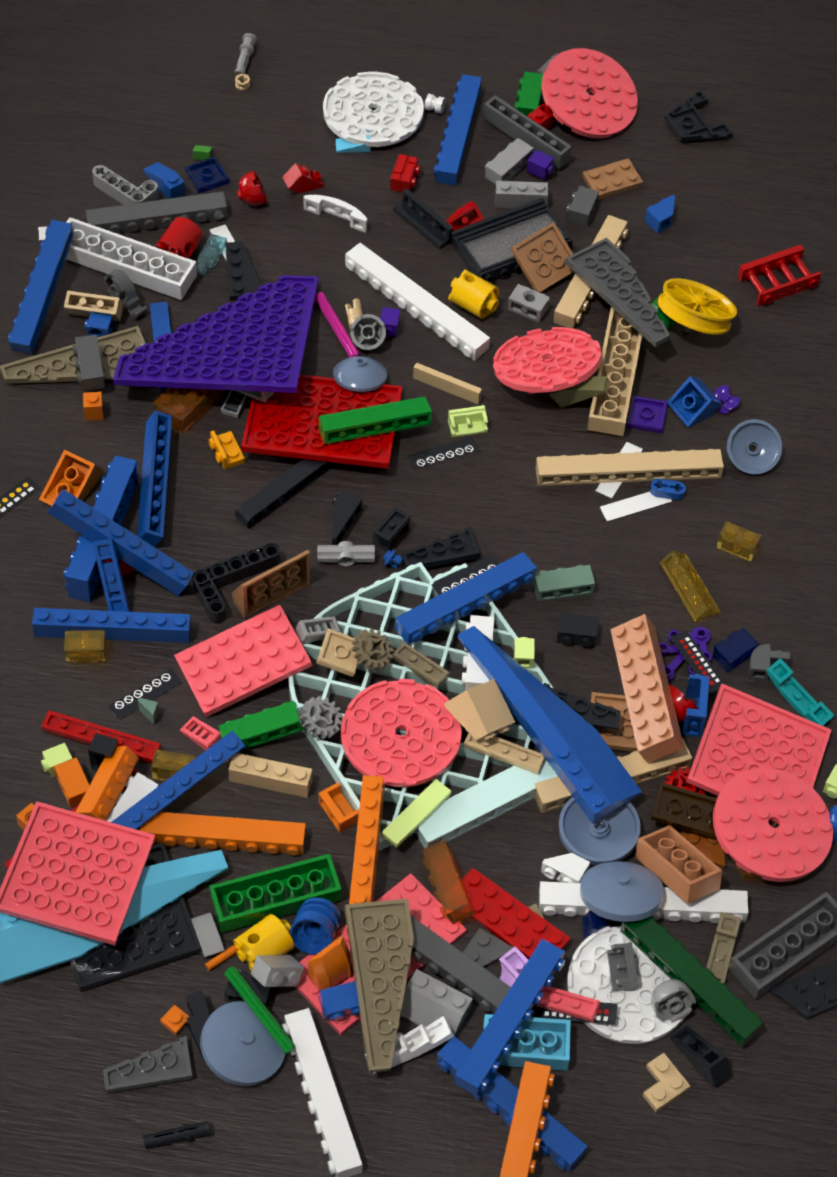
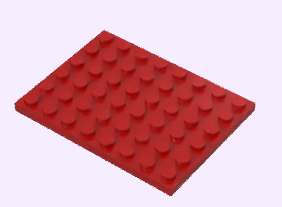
[241,375,402,469]

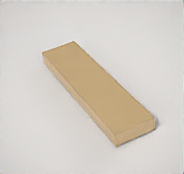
[413,363,482,404]
[463,733,545,775]

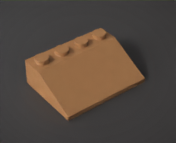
[232,550,310,619]

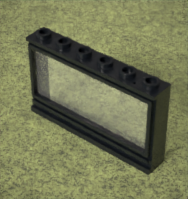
[451,198,573,283]

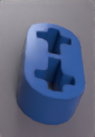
[650,479,686,500]

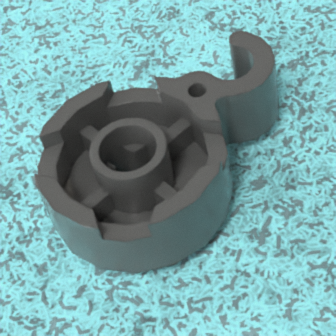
[103,269,147,319]

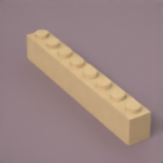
[553,215,629,329]
[534,739,692,813]

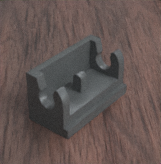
[607,942,637,991]

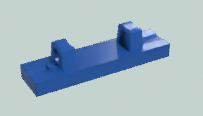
[93,538,130,612]

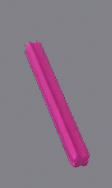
[315,292,359,357]

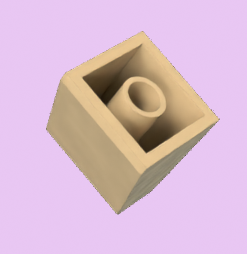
[444,679,515,740]

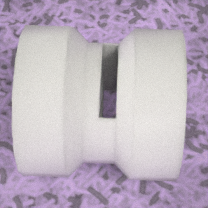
[424,94,445,114]

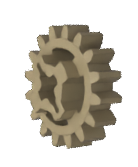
[351,628,394,671]

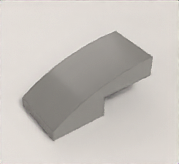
[191,913,224,958]

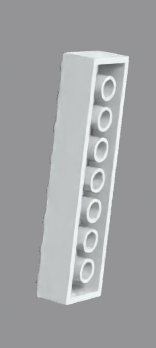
[66,217,197,300]

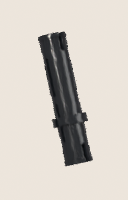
[143,1121,210,1149]

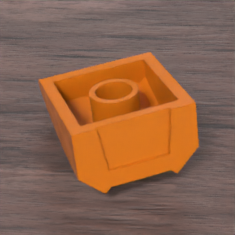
[308,936,352,991]

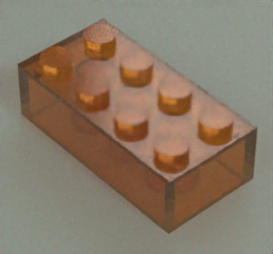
[153,387,227,434]

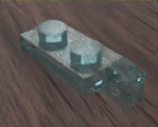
[197,233,227,276]

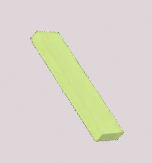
[382,779,451,848]

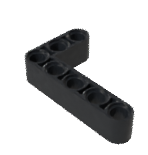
[192,543,280,624]

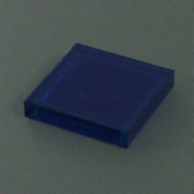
[185,156,230,194]

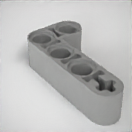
[92,165,159,205]

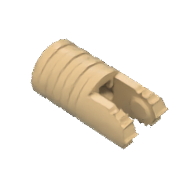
[345,298,363,329]

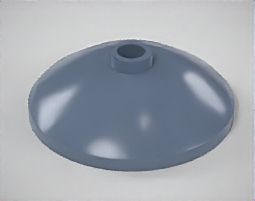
[333,356,387,392]
[727,419,782,475]

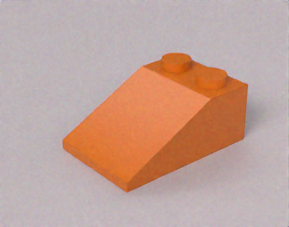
[39,450,103,506]

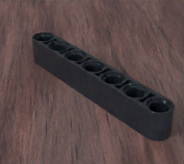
[234,459,337,528]

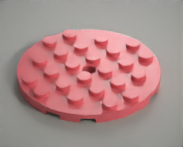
[542,48,638,138]
[493,327,602,394]
[341,679,461,787]
[713,768,833,882]

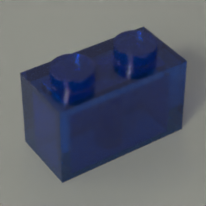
[712,627,759,673]

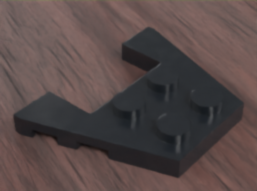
[664,90,733,142]

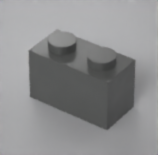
[566,186,599,227]

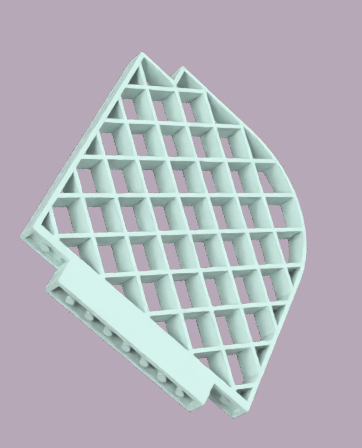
[289,562,557,852]

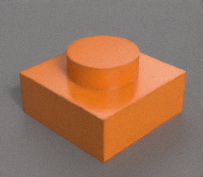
[160,1004,190,1036]

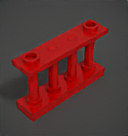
[738,245,821,306]

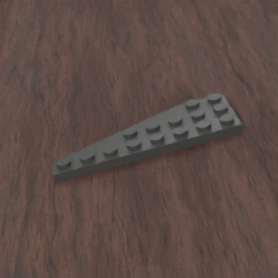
[565,238,670,347]

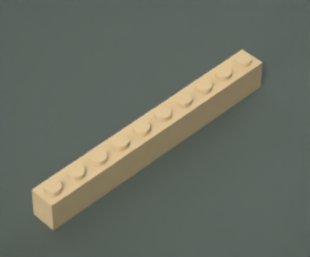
[536,449,724,486]

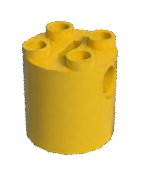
[448,269,499,319]
[233,914,294,971]

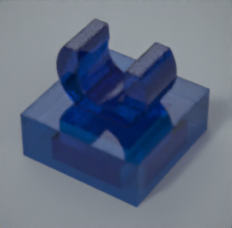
[582,910,607,938]

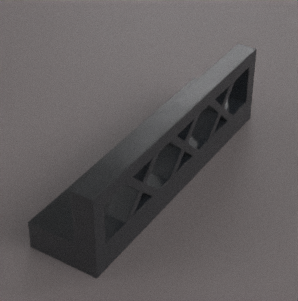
[393,188,453,250]

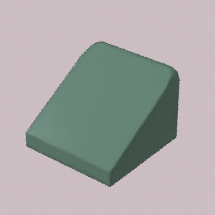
[138,698,159,724]

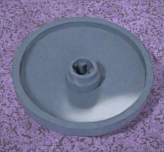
[558,797,641,865]
[580,861,664,922]
[200,1001,285,1086]

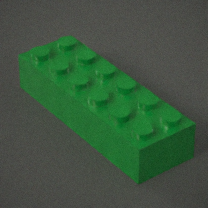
[209,854,342,933]

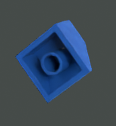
[667,376,722,428]

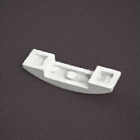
[304,195,367,233]

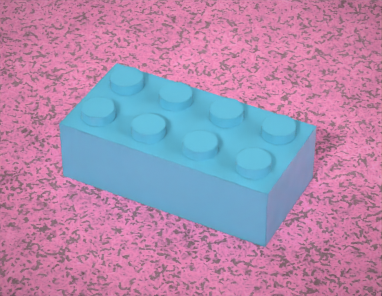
[483,1014,571,1070]

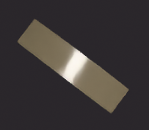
[706,912,742,983]

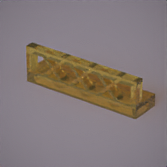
[660,551,721,622]

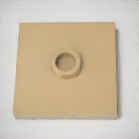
[316,628,359,677]

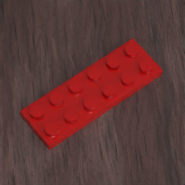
[447,868,570,960]

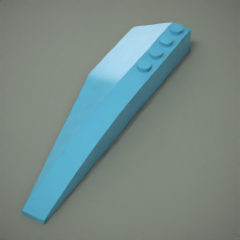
[0,850,228,984]

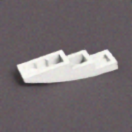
[365,1016,454,1073]

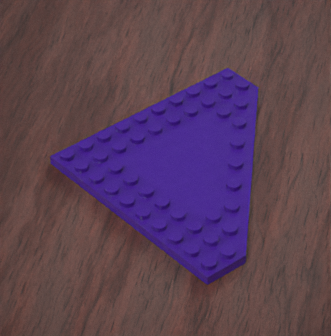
[113,275,319,393]

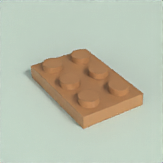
[582,158,643,200]

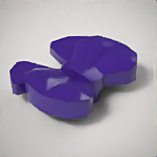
[714,385,740,415]

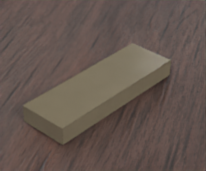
[392,642,450,689]

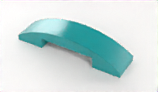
[766,658,835,726]

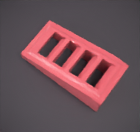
[180,716,222,751]

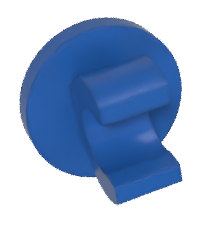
[382,549,403,569]

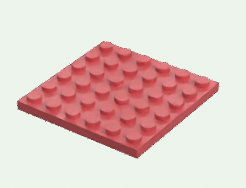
[686,684,831,796]
[0,801,155,945]

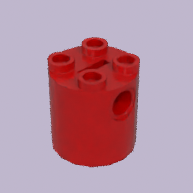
[155,217,203,259]

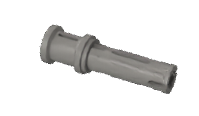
[234,33,257,77]

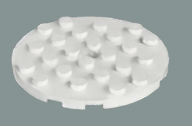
[323,72,424,147]
[567,926,686,1044]

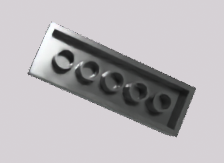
[728,891,837,1000]

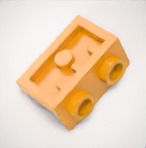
[208,431,245,469]

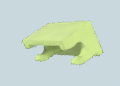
[448,405,488,437]

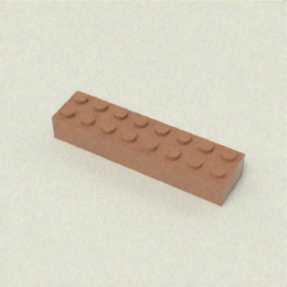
[610,614,684,763]

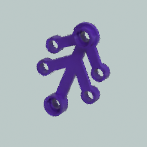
[659,627,712,683]

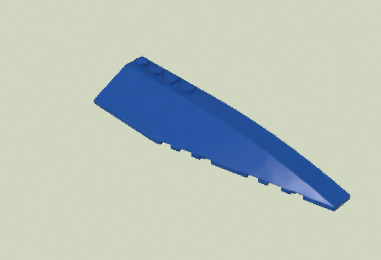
[457,626,642,823]

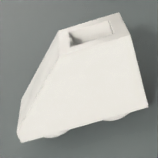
[541,853,590,883]

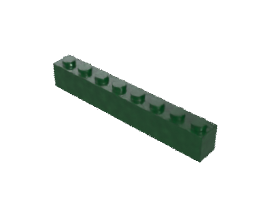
[621,916,763,1047]

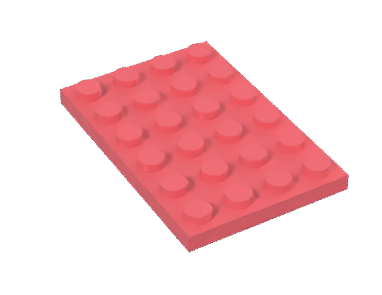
[174,605,313,717]

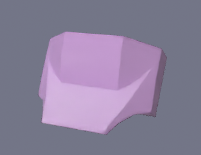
[499,946,528,987]

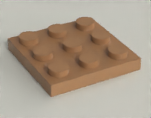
[510,222,574,293]
[591,692,638,752]

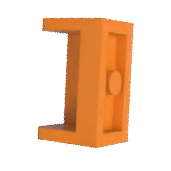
[54,757,90,808]
[318,782,359,833]

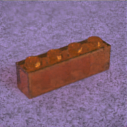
[422,840,475,924]

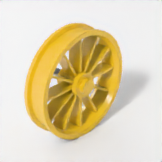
[657,278,737,334]

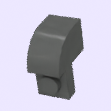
[748,644,790,680]

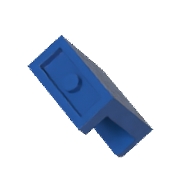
[682,674,709,737]

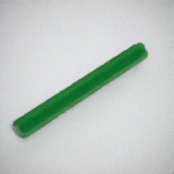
[224,967,295,1054]

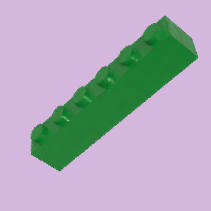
[319,396,432,444]

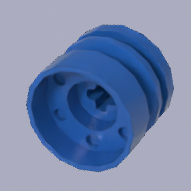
[289,898,342,954]

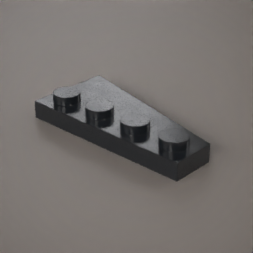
[402,527,480,569]

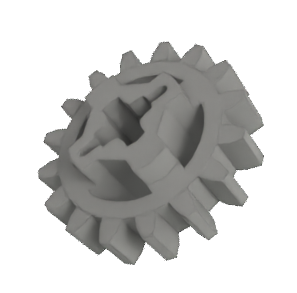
[299,696,343,739]

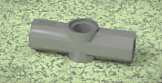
[317,541,375,566]

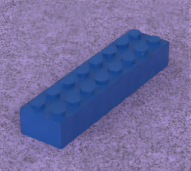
[64,455,139,603]

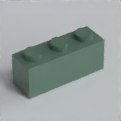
[533,565,595,602]

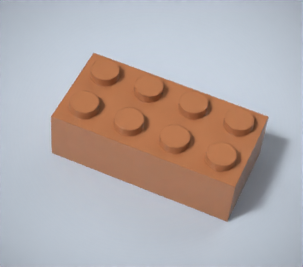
[636,825,722,904]

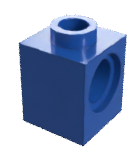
[84,313,113,337]

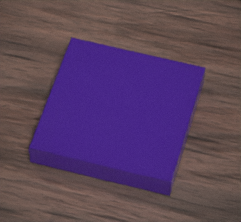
[626,395,668,434]

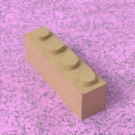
[229,753,312,798]

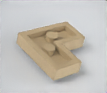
[642,1053,690,1112]

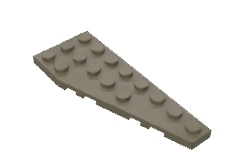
[0,326,146,384]
[344,899,414,1073]

